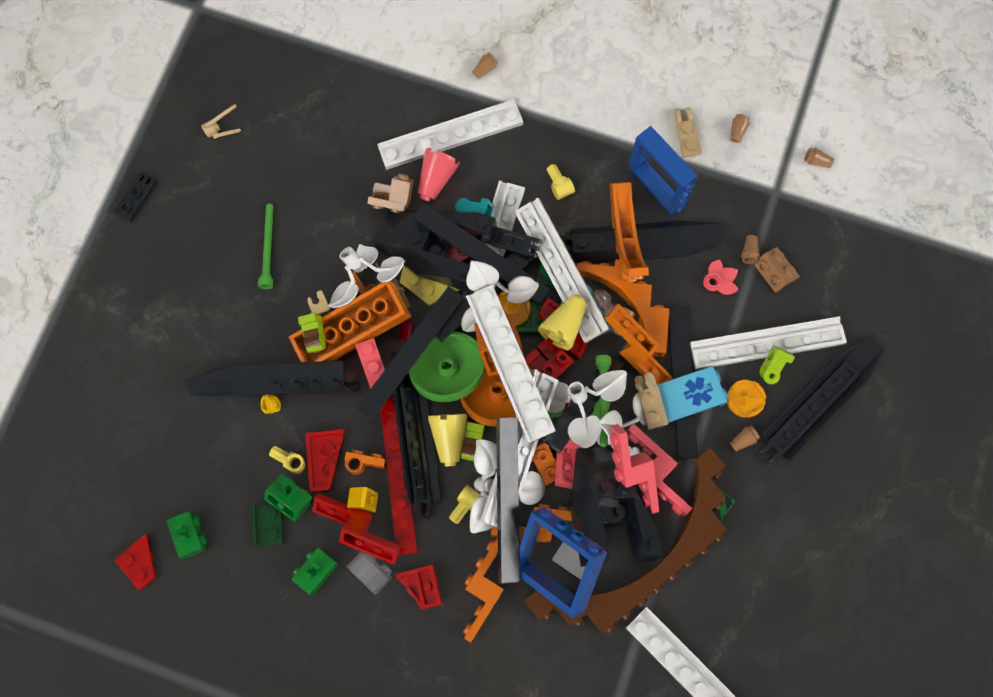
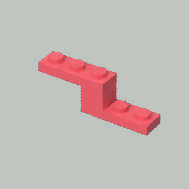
[355,338,385,389]
[555,398,588,489]
[609,424,659,514]
[627,424,692,516]

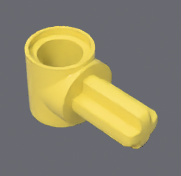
[547,164,575,200]
[269,446,307,474]
[449,485,484,524]

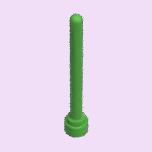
[258,203,273,289]
[596,355,611,448]

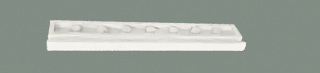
[377,99,523,170]
[462,180,525,296]
[515,198,610,343]
[466,285,556,443]
[690,316,847,370]
[480,369,558,528]
[626,607,735,697]

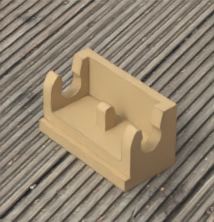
[308,290,332,317]

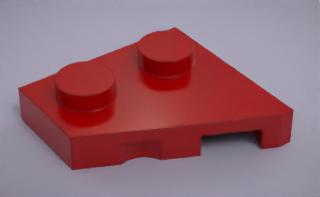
[114,534,157,591]
[395,564,443,610]

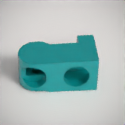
[455,198,494,216]

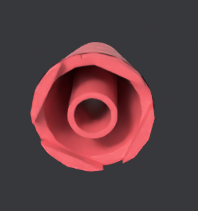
[418,148,460,202]

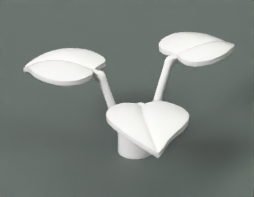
[328,244,405,308]
[461,261,539,332]
[548,370,627,448]
[597,393,647,456]
[470,439,545,533]

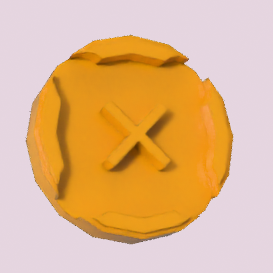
[727,379,766,418]

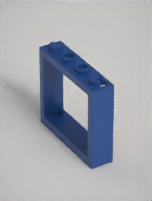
[628,126,697,216]
[519,507,607,618]

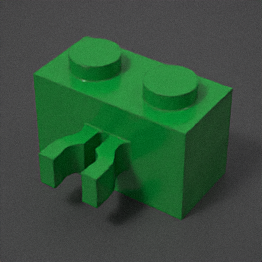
[264,474,312,522]
[166,511,207,559]
[291,548,339,596]

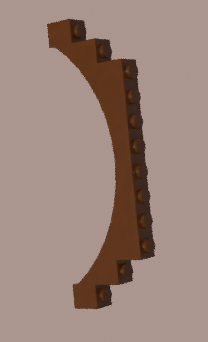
[524,448,727,634]

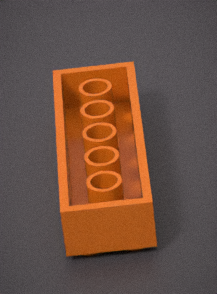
[289,281,412,362]

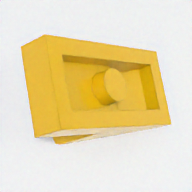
[347,487,378,513]

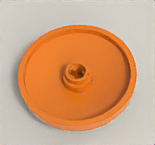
[460,365,531,427]

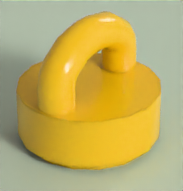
[261,394,281,414]

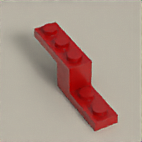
[312,493,401,565]

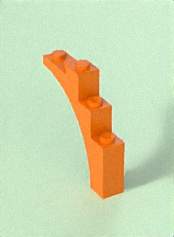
[610,182,649,282]
[576,260,669,358]

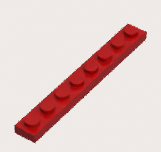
[381,398,417,556]

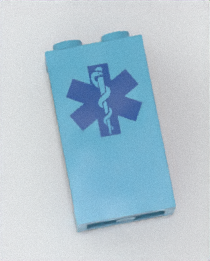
[647,366,728,428]

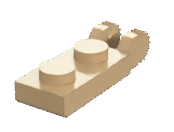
[674,107,702,158]
[635,372,668,430]

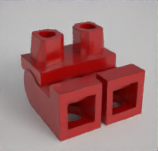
[524,338,574,379]

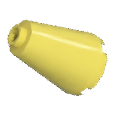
[538,295,587,350]
[428,414,467,466]

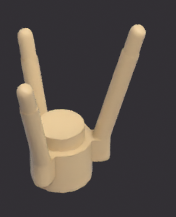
[201,104,241,139]

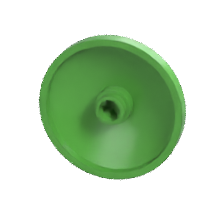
[409,332,486,402]

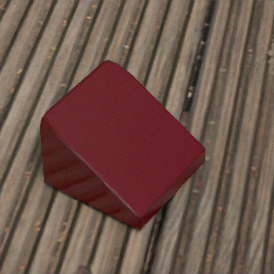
[398,319,414,343]

